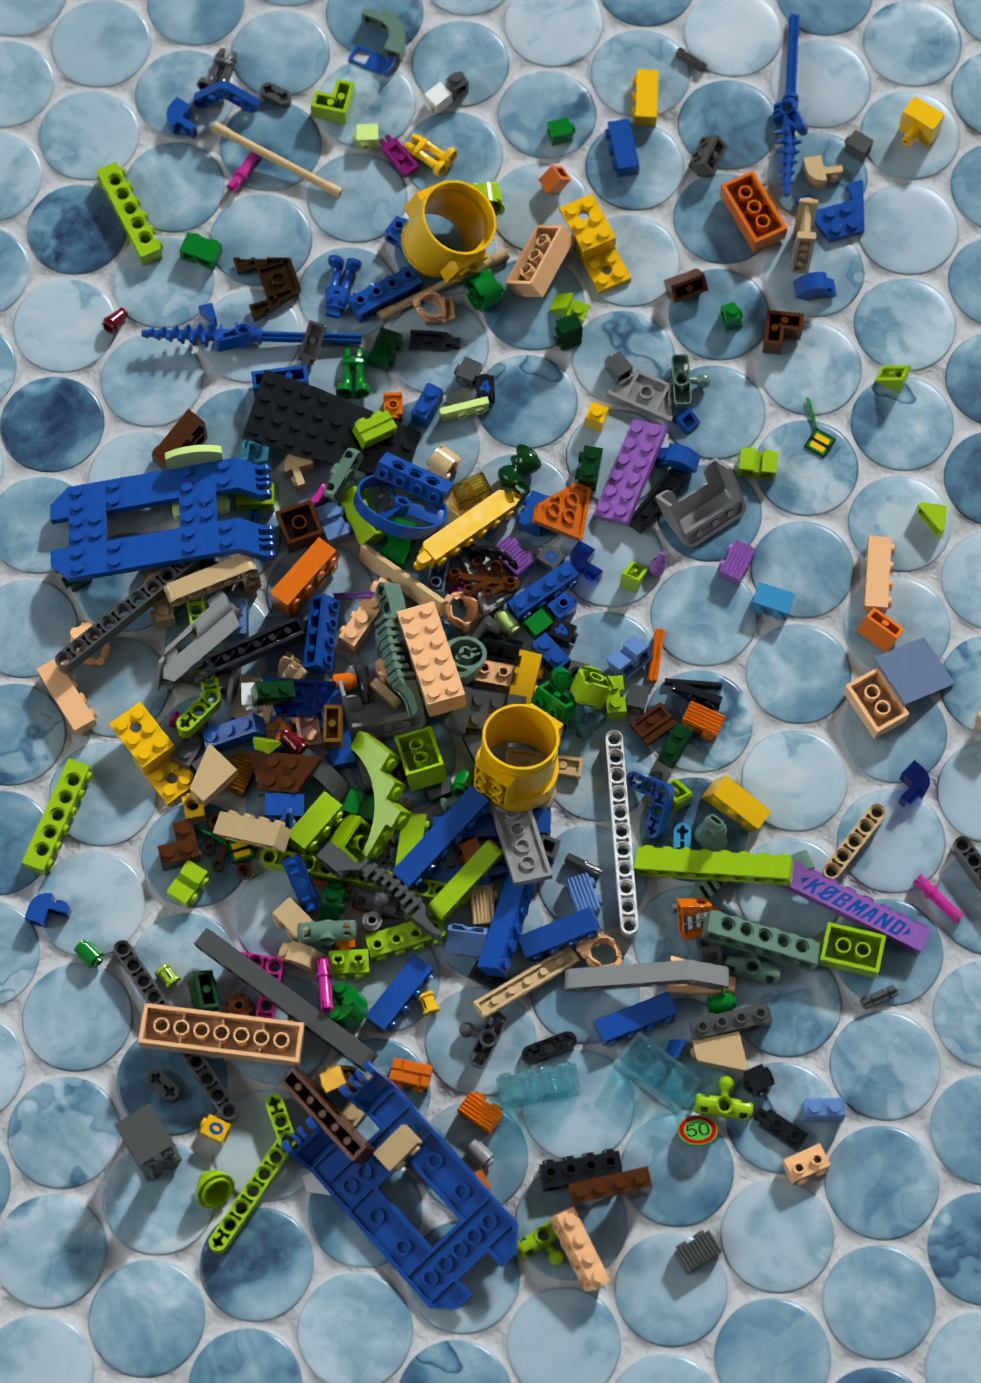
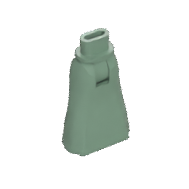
[693,814,728,852]

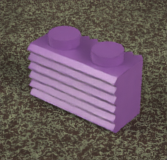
[493,536,534,579]
[717,540,756,586]

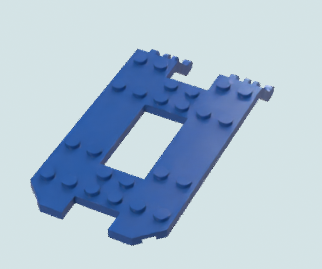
[50,457,276,583]
[281,1060,519,1309]

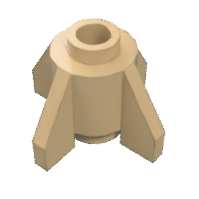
[277,651,309,684]

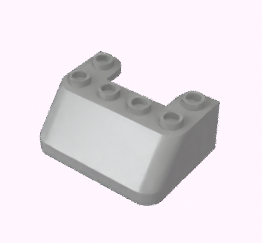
[655,458,747,548]

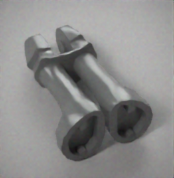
[197,48,237,90]
[470,614,503,640]

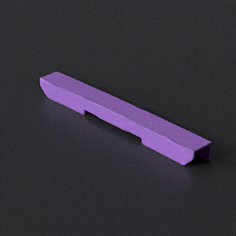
[332,591,374,600]

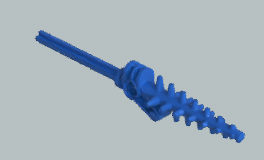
[773,13,808,197]
[141,321,362,352]

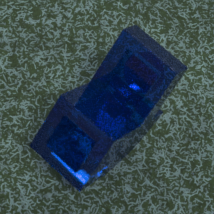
[570,540,603,583]
[898,760,930,807]

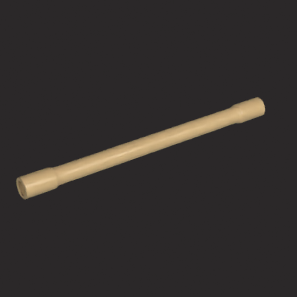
[211,122,343,198]
[376,249,510,321]

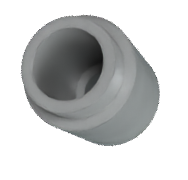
[362,911,383,934]
[465,1139,494,1170]

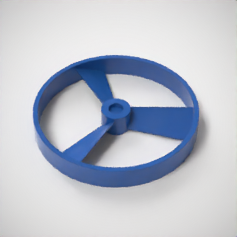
[353,475,448,540]

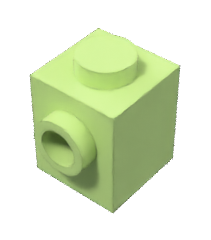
[353,124,379,150]

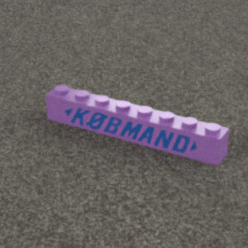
[778,860,931,955]

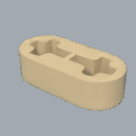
[369,678,402,709]

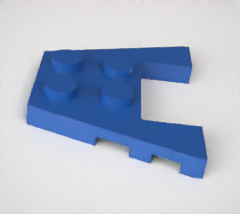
[795,180,864,243]

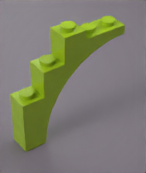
[350,731,412,860]

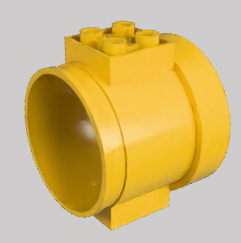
[401,180,496,283]
[473,704,563,812]

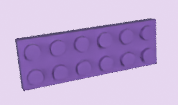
[593,419,668,526]

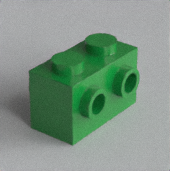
[531,680,577,724]

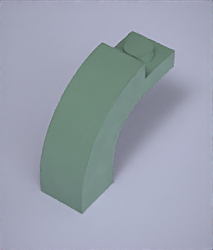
[361,8,406,63]

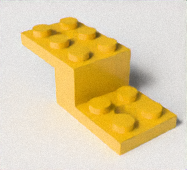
[559,194,631,295]
[109,701,195,806]

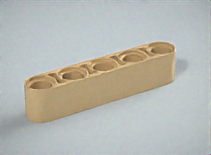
[821,803,886,881]

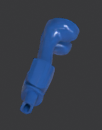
[325,255,362,319]

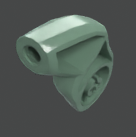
[420,636,487,720]

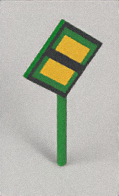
[804,398,836,458]
[194,826,256,864]

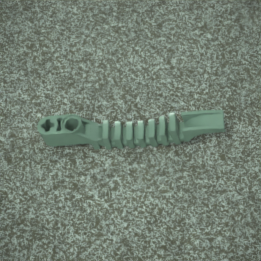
[375,582,422,718]
[670,850,815,914]

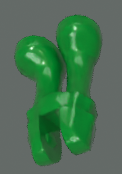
[336,348,371,399]

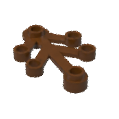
[447,557,520,599]
[203,814,259,880]

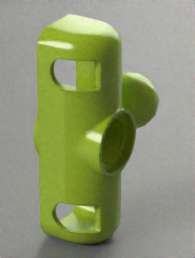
[693,1075,753,1121]
[517,1221,564,1266]

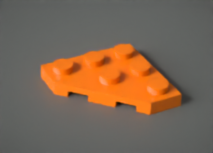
[532,482,591,541]

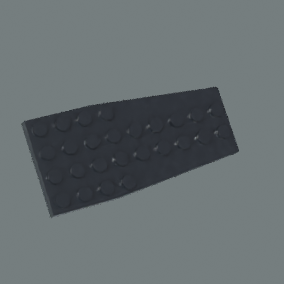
[242,370,421,476]

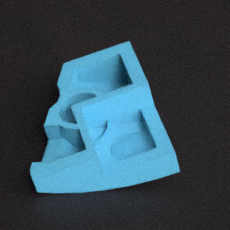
[234,439,273,465]

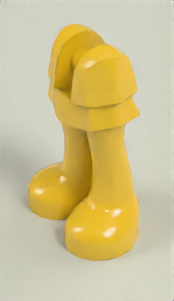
[403,134,458,177]

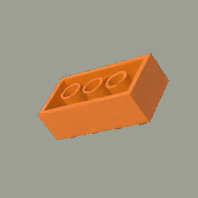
[720,170,788,253]
[270,537,338,618]

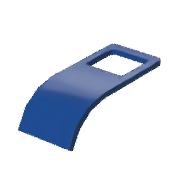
[348,45,398,75]

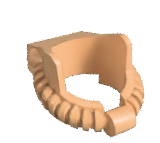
[413,291,455,326]
[444,591,484,634]
[69,621,110,667]
[575,933,624,967]

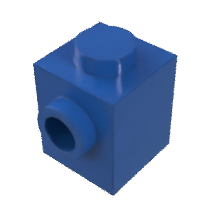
[547,591,577,621]

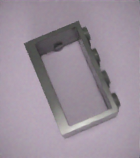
[114,1103,182,1181]

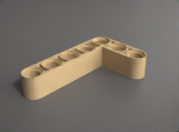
[164,554,261,606]

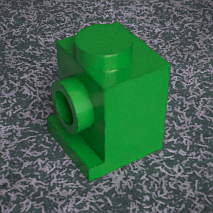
[719,302,743,331]

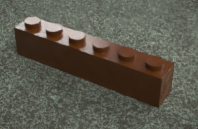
[279,1066,376,1166]

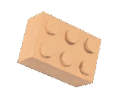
[843,667,909,740]

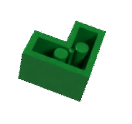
[380,517,416,570]

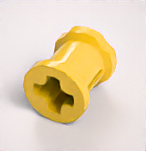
[418,991,440,1016]

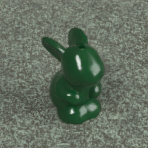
[498,444,541,495]

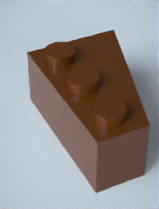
[151,408,208,470]

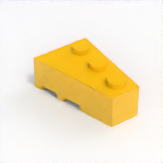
[509,649,544,705]
[701,775,771,832]

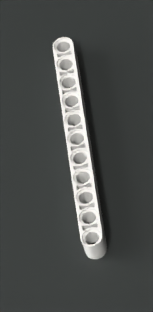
[605,730,638,939]

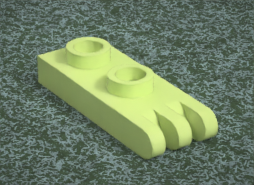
[440,396,489,422]

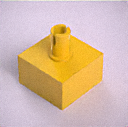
[898,96,945,148]

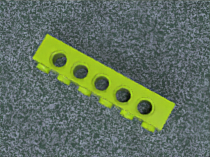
[96,162,164,265]
[21,758,93,876]

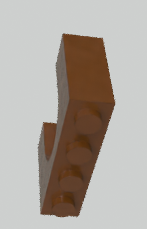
[567,1166,653,1212]

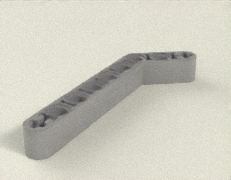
[565,960,729,992]

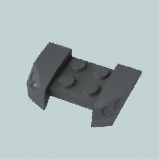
[447,687,527,737]

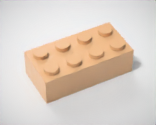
[505,225,574,298]

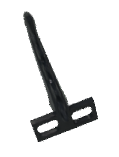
[454,539,518,570]

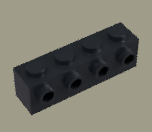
[539,1149,623,1192]

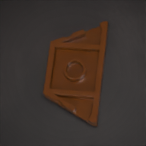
[248,750,322,794]

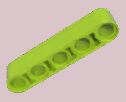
[426,839,504,922]

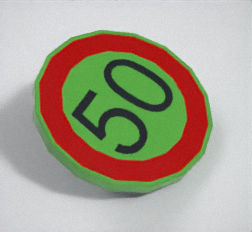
[678,1115,718,1147]

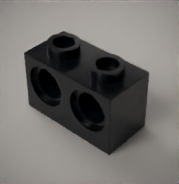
[483,633,524,665]

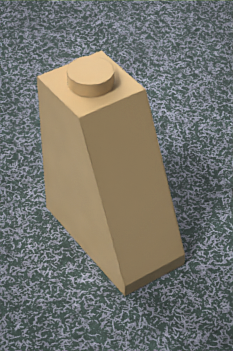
[190,744,239,807]
[689,1031,749,1075]

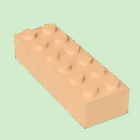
[397,601,467,717]

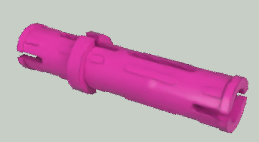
[226,151,261,193]
[912,874,964,924]
[316,957,334,1014]

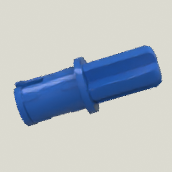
[280,807,295,829]

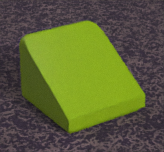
[253,737,281,754]

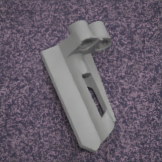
[163,589,243,682]

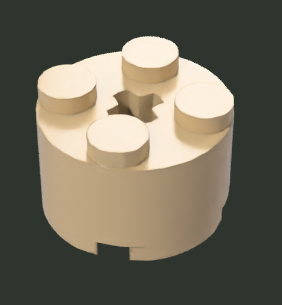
[423,444,462,481]

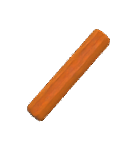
[647,628,665,683]

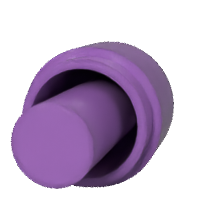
[649,552,666,577]

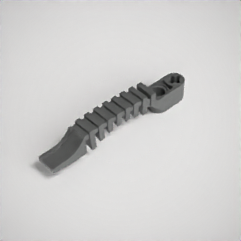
[315,842,442,942]

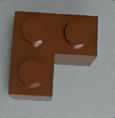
[762,310,804,354]
[157,819,202,871]

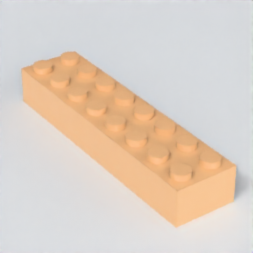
[138,1003,305,1068]

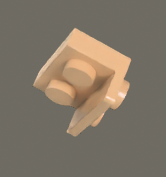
[290,707,323,748]

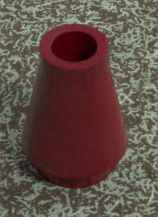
[102,307,128,334]
[279,728,308,755]

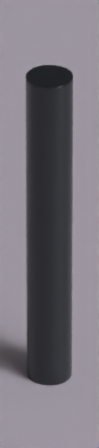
[664,678,722,690]

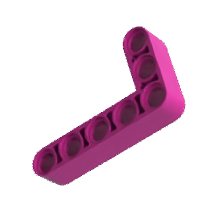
[241,952,284,1019]

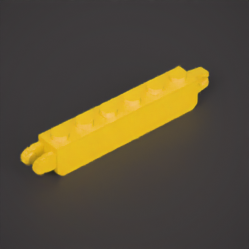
[413,490,523,571]

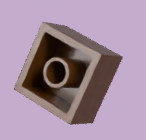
[275,499,324,553]

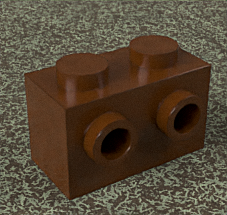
[664,268,709,303]

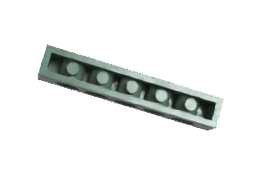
[701,910,822,972]

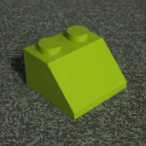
[329,813,372,863]

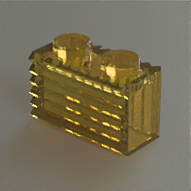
[450,471,492,511]

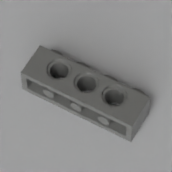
[689,1002,773,1041]

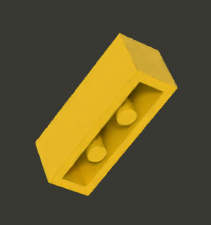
[631,69,658,126]

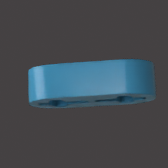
[673,823,691,849]

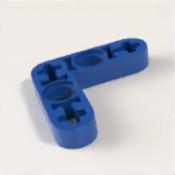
[193,81,260,112]
[626,771,675,838]

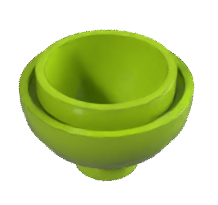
[195,1170,235,1208]

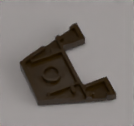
[233,257,301,322]

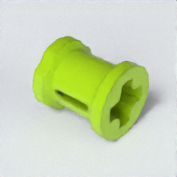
[155,963,181,990]

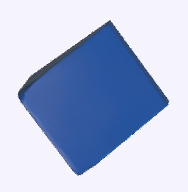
[198,303,217,327]
[672,408,700,434]
[663,1039,685,1063]

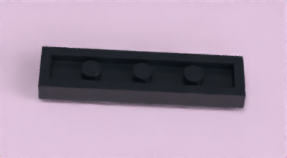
[629,467,687,534]

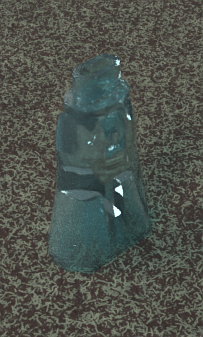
[552,682,608,743]

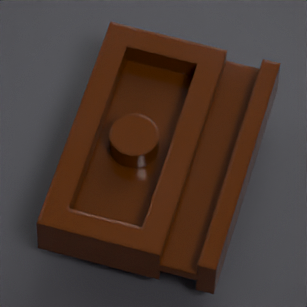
[630,702,677,747]

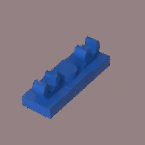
[281,853,321,914]

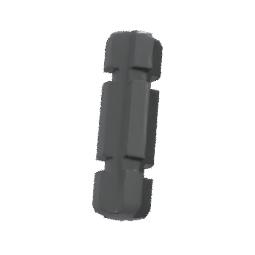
[675,47,708,73]
[860,985,898,1009]

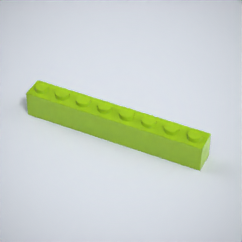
[634,845,794,886]

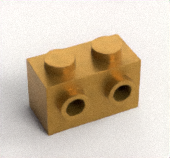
[319,1065,363,1095]

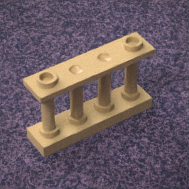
[790,197,818,274]

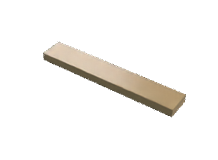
[358,543,446,618]
[472,946,581,1020]

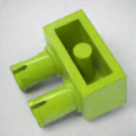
[329,949,370,981]

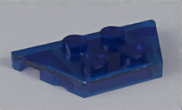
[262,677,336,719]

